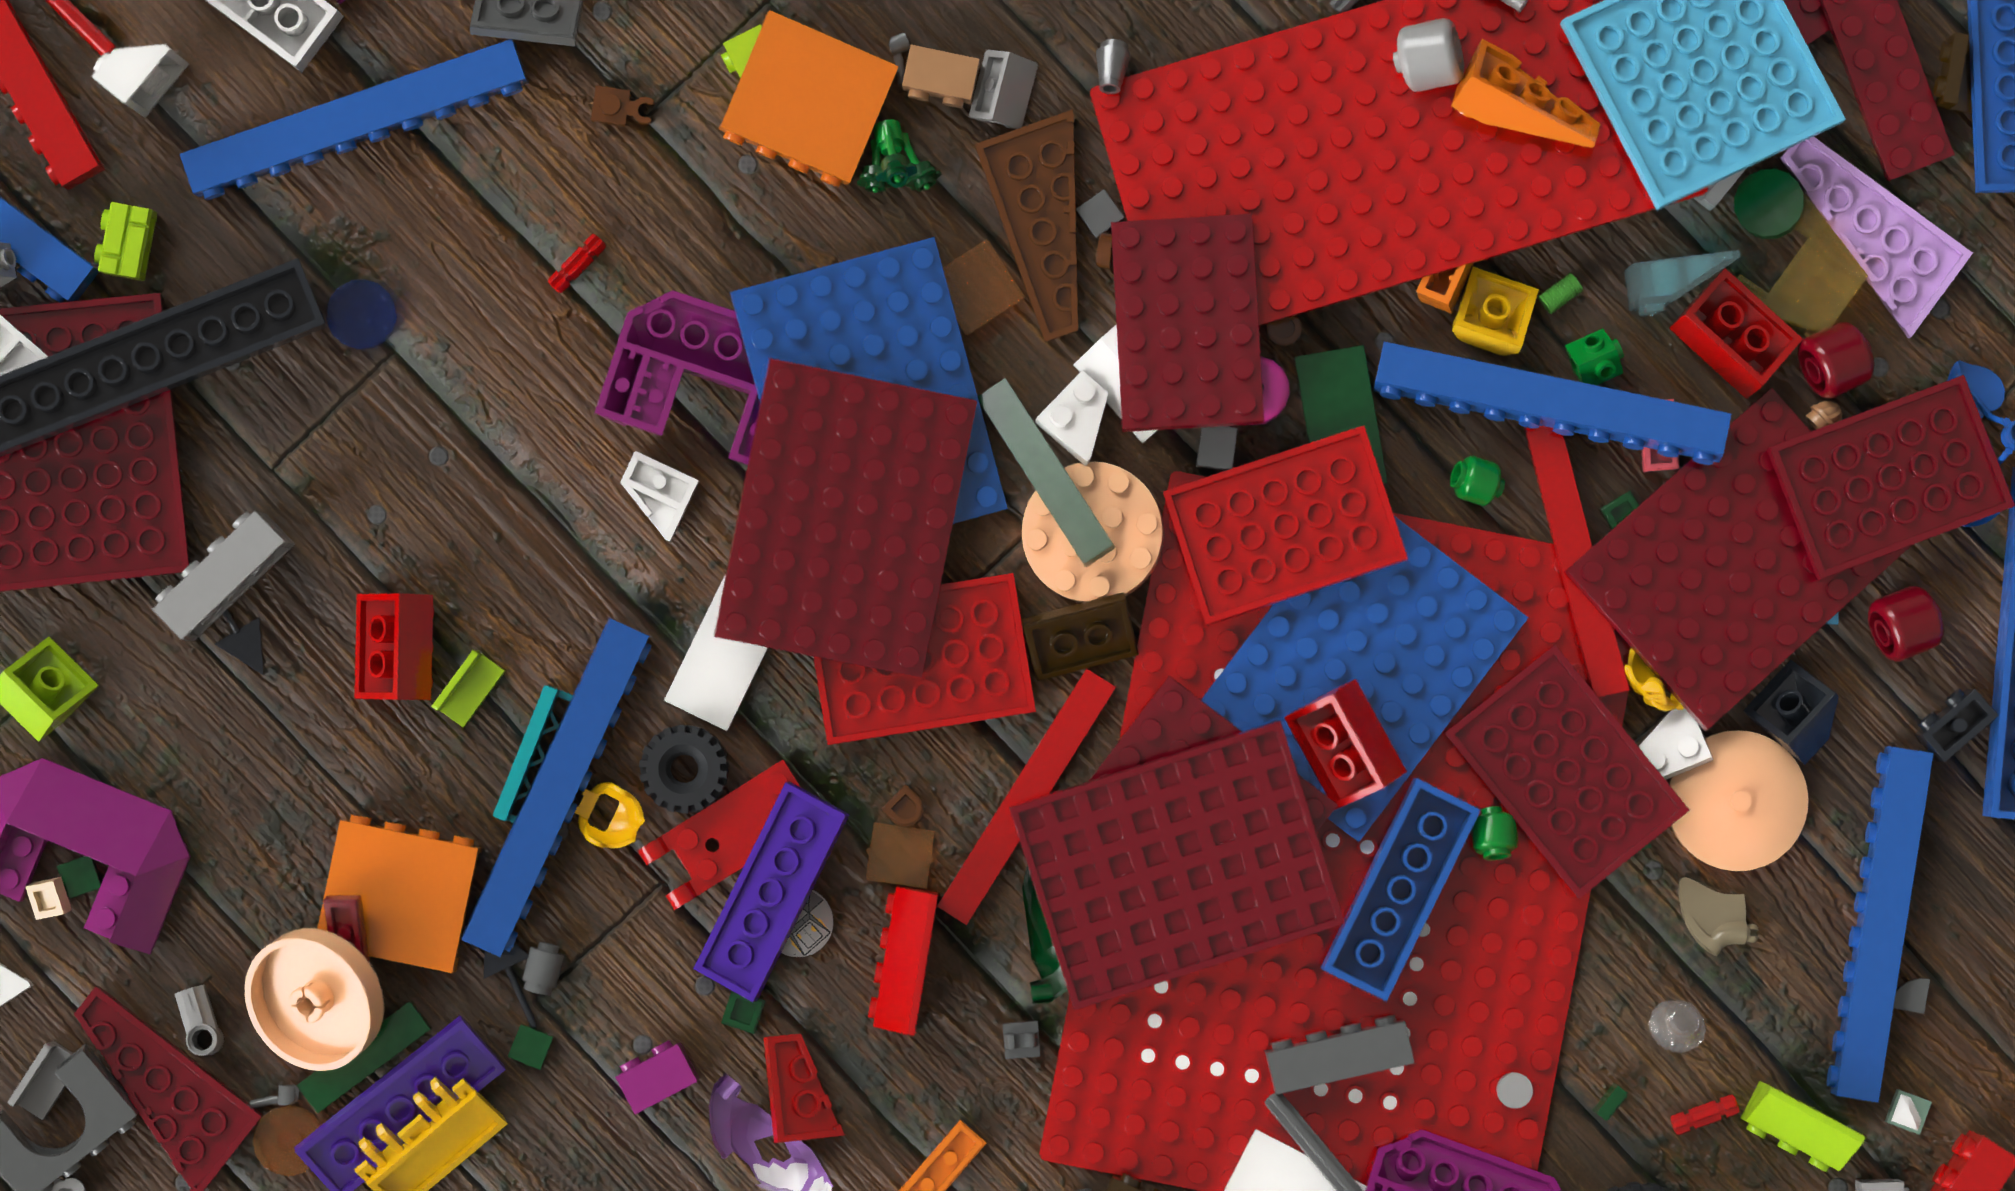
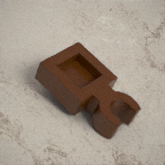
[591,85,655,127]

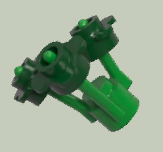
[857,119,942,193]

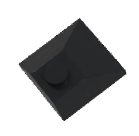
[1743,660,1839,765]

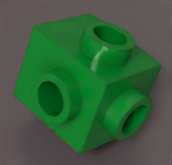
[1565,328,1624,386]

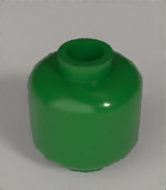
[1450,456,1505,506]
[1471,806,1519,861]

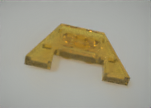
[1737,189,1868,332]

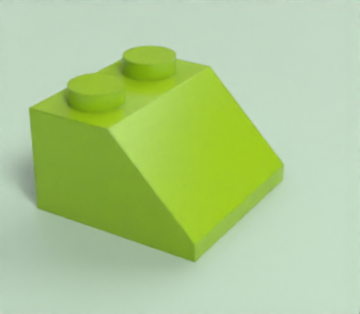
[0,637,99,742]

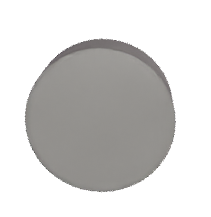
[1496,1072,1533,1108]

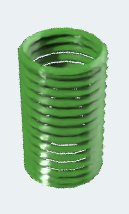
[1538,273,1583,314]

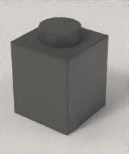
[1196,426,1238,471]

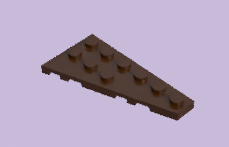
[974,109,1078,343]

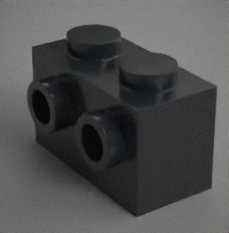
[1914,688,1999,762]

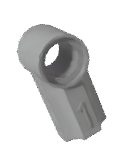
[175,984,224,1056]

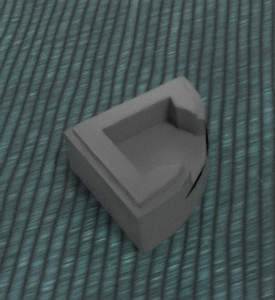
[1893,978,1930,1014]

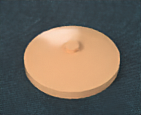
[1668,730,1808,871]

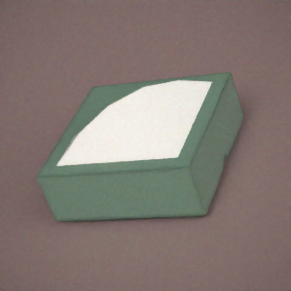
[1884,1089,1932,1135]

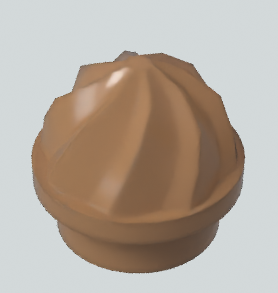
[1805,401,1843,430]

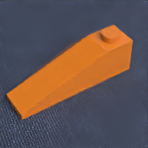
[1451,39,1600,148]

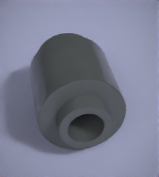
[522,942,565,996]

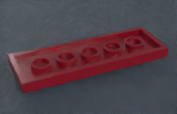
[1819,0,1955,181]

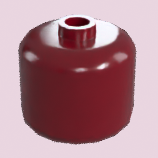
[1798,322,1875,398]
[1868,586,1944,662]

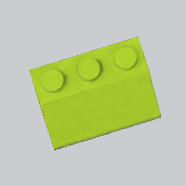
[1740,1081,1866,1172]

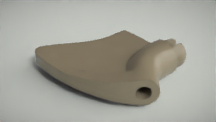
[1678,877,1759,956]

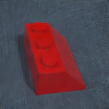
[1669,268,1803,399]
[354,593,434,700]
[1284,679,1407,810]

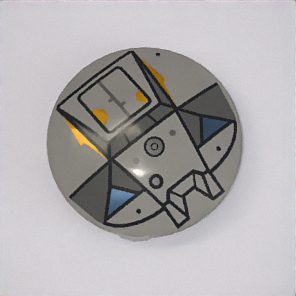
[781,890,834,957]

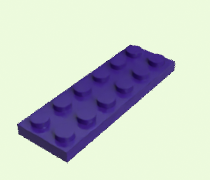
[693,782,850,1002]
[294,1015,506,1191]

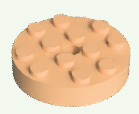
[1022,462,1164,603]
[245,928,384,1071]

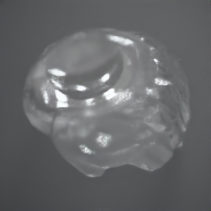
[1649,1000,1706,1053]

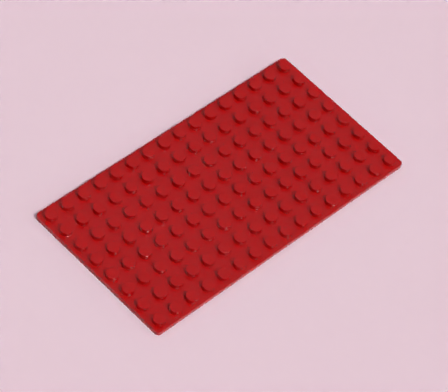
[1090,0,1708,326]

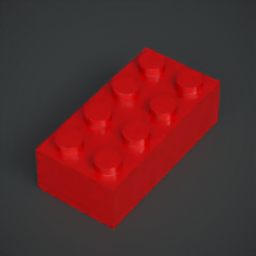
[1930,1130,2015,1191]

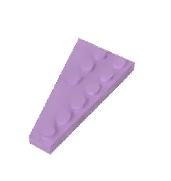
[1780,137,1973,339]

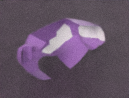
[709,1073,833,1191]

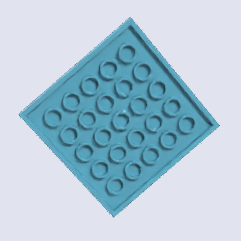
[1560,0,1846,210]

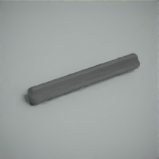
[1264,1092,1363,1191]

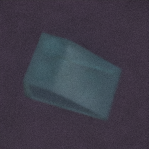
[1624,250,1740,316]

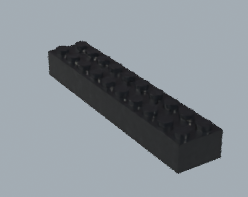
[0,258,327,457]

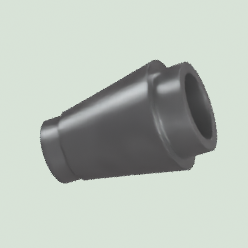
[1096,39,1131,94]

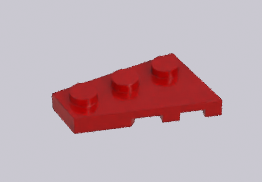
[763,1033,845,1143]

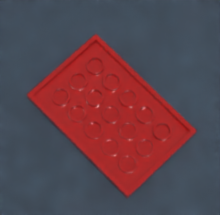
[1163,425,1408,626]
[813,573,1036,745]

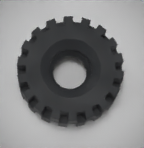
[639,725,729,813]

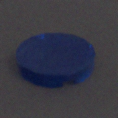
[327,280,397,350]

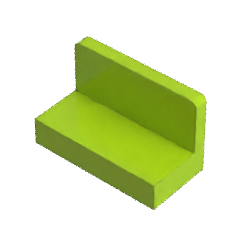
[431,650,506,728]

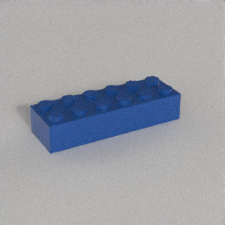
[1320,778,1481,1001]

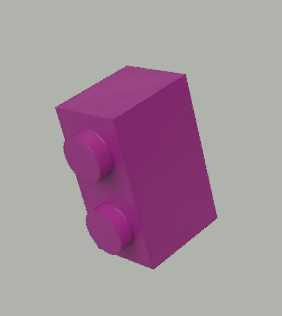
[615,1040,700,1114]

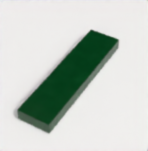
[296,1001,432,1114]

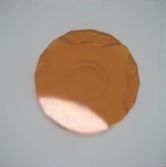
[253,1105,321,1176]

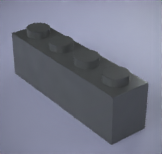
[1265,1015,1414,1095]

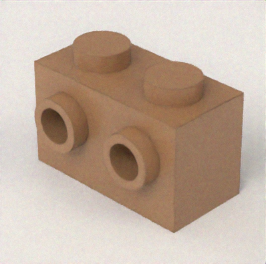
[902,45,980,108]

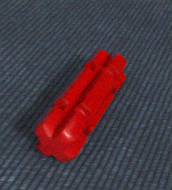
[548,234,606,293]
[1670,1094,1740,1135]

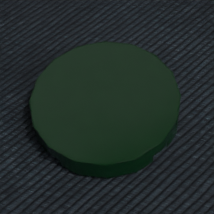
[1734,169,1805,239]

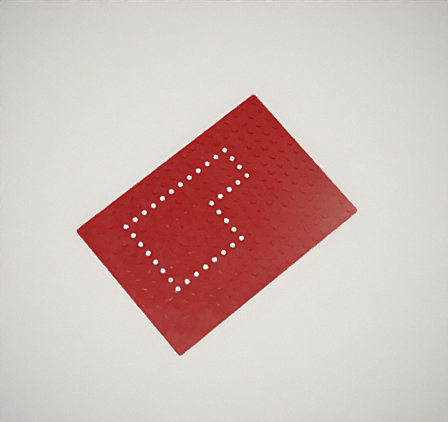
[1040,471,1631,1191]

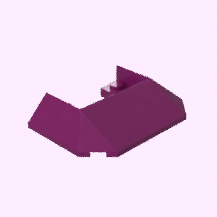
[594,290,760,465]
[0,758,191,954]
[1365,1129,1561,1191]

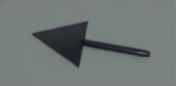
[215,609,264,675]
[484,943,537,1029]

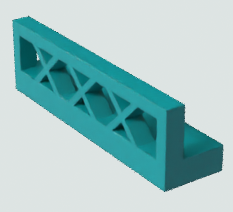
[492,685,573,823]

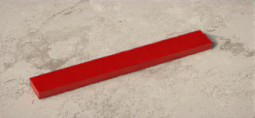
[1524,425,1629,698]
[937,668,1116,925]

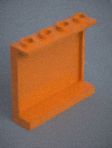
[718,10,899,188]
[317,814,482,973]

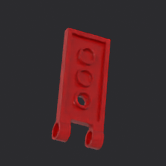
[638,759,801,911]

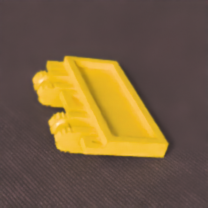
[354,1077,508,1191]

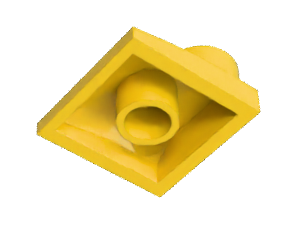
[1452,267,1539,356]

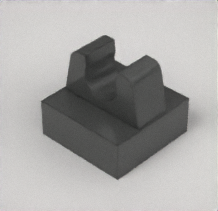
[1003,1020,1040,1059]

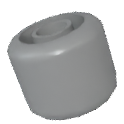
[1393,18,1464,91]

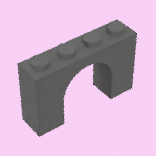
[0,1043,138,1191]

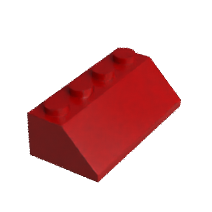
[868,886,939,1036]

